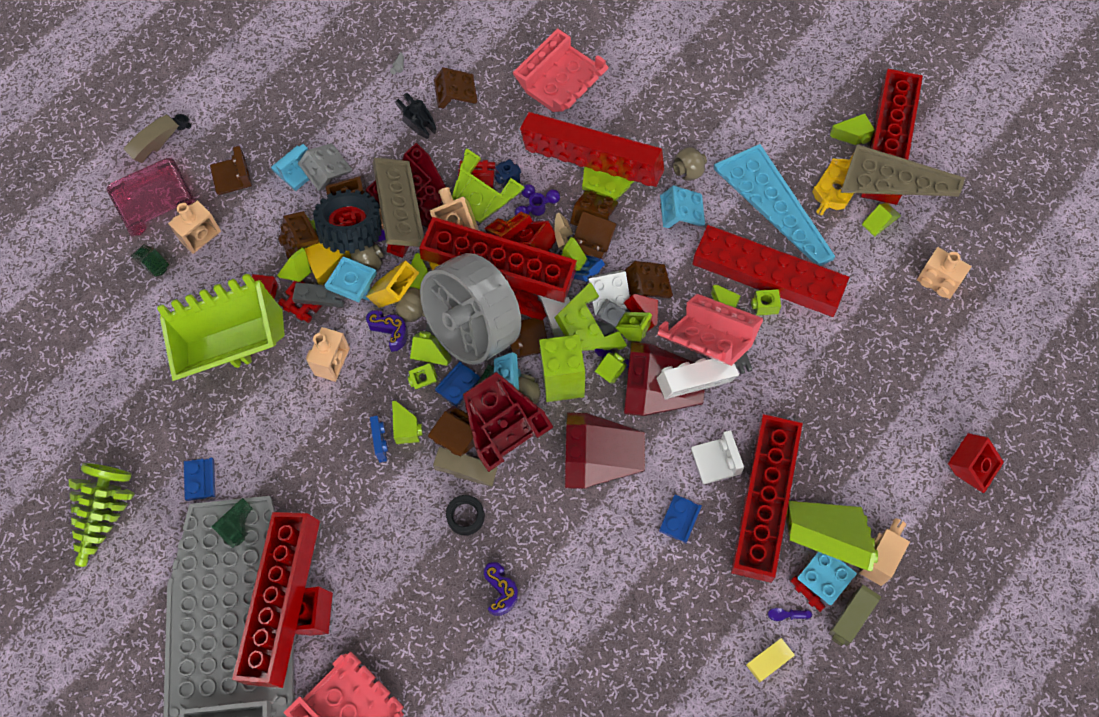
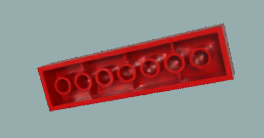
[861,69,923,205]
[520,112,664,187]
[419,217,577,303]
[692,225,850,317]
[731,414,803,583]
[232,512,320,688]

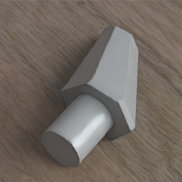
[390,52,404,75]

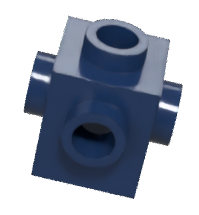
[494,159,521,188]

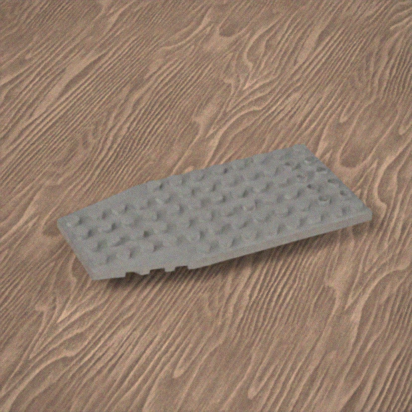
[163,496,294,717]

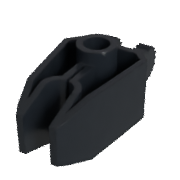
[395,93,436,139]

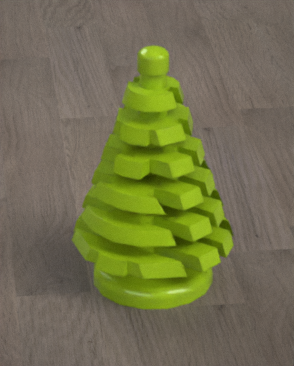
[69,463,135,567]

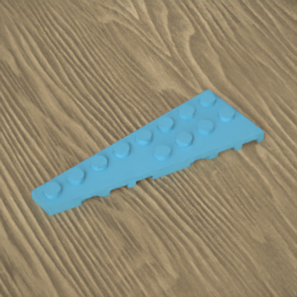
[714,144,835,266]

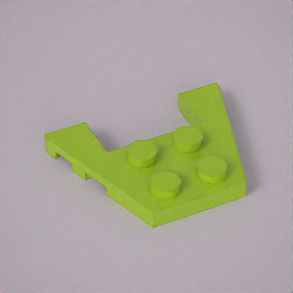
[452,148,525,224]
[582,167,634,200]
[554,283,627,351]

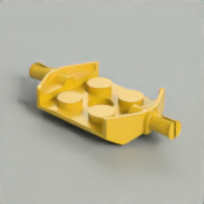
[812,153,854,215]

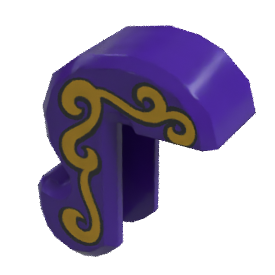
[366,310,408,352]
[484,562,518,616]

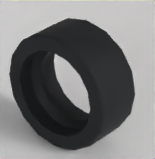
[446,495,485,536]

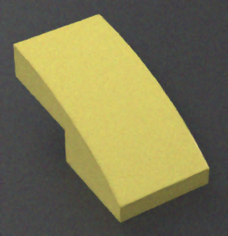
[746,638,795,683]

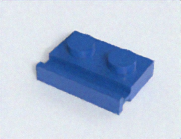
[573,255,605,282]
[435,361,481,407]
[370,416,388,463]
[184,457,216,501]
[659,494,702,543]

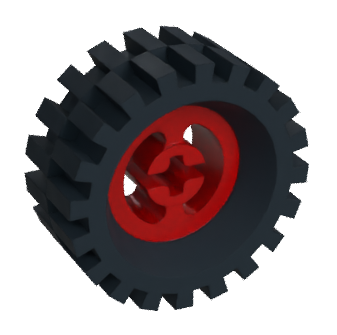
[313,190,382,254]

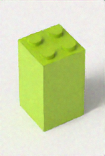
[539,334,585,402]

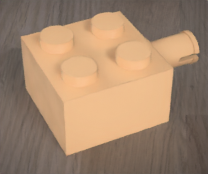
[430,187,479,230]
[168,200,221,254]
[917,247,972,299]
[306,327,350,382]
[859,518,910,586]

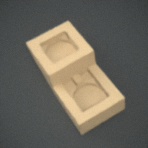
[555,213,573,251]

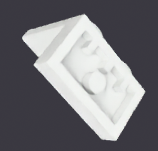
[587,270,630,315]
[691,430,744,484]

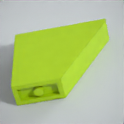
[786,501,878,571]

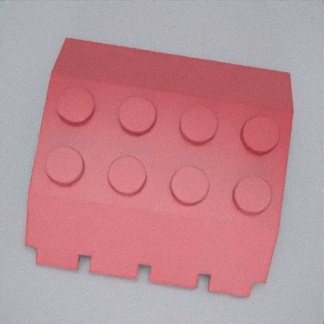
[513,28,609,112]
[657,294,763,366]
[283,652,404,717]

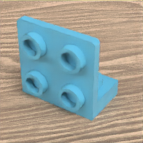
[660,185,705,228]
[494,352,521,391]
[798,552,857,605]

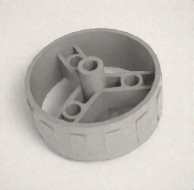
[420,253,521,365]

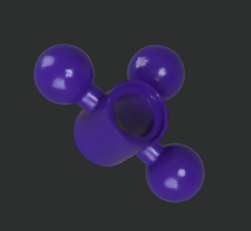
[515,184,560,216]

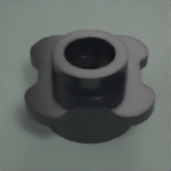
[172,114,192,130]

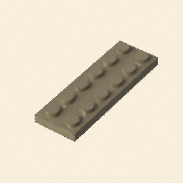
[373,157,424,247]

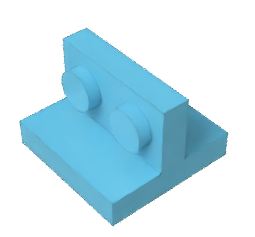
[271,144,310,191]
[325,256,377,303]

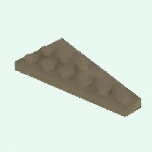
[840,145,965,197]

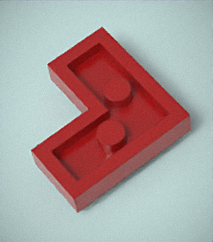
[484,212,533,240]

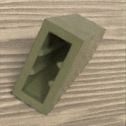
[828,585,881,646]

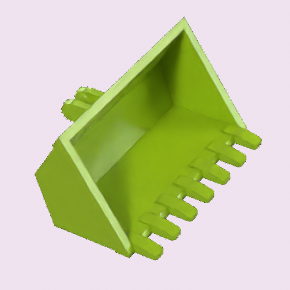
[157,274,285,381]

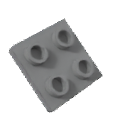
[298,143,352,191]

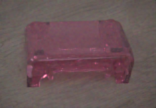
[106,158,196,237]

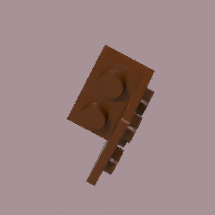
[434,67,478,109]
[210,146,252,195]
[570,191,619,226]
[278,211,319,260]
[573,211,617,259]
[624,261,673,298]
[510,318,548,358]

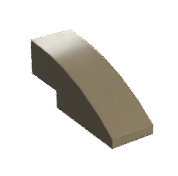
[123,114,179,163]
[433,447,498,487]

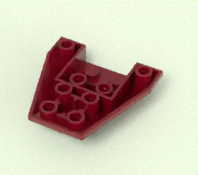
[365,143,446,228]
[624,342,705,416]

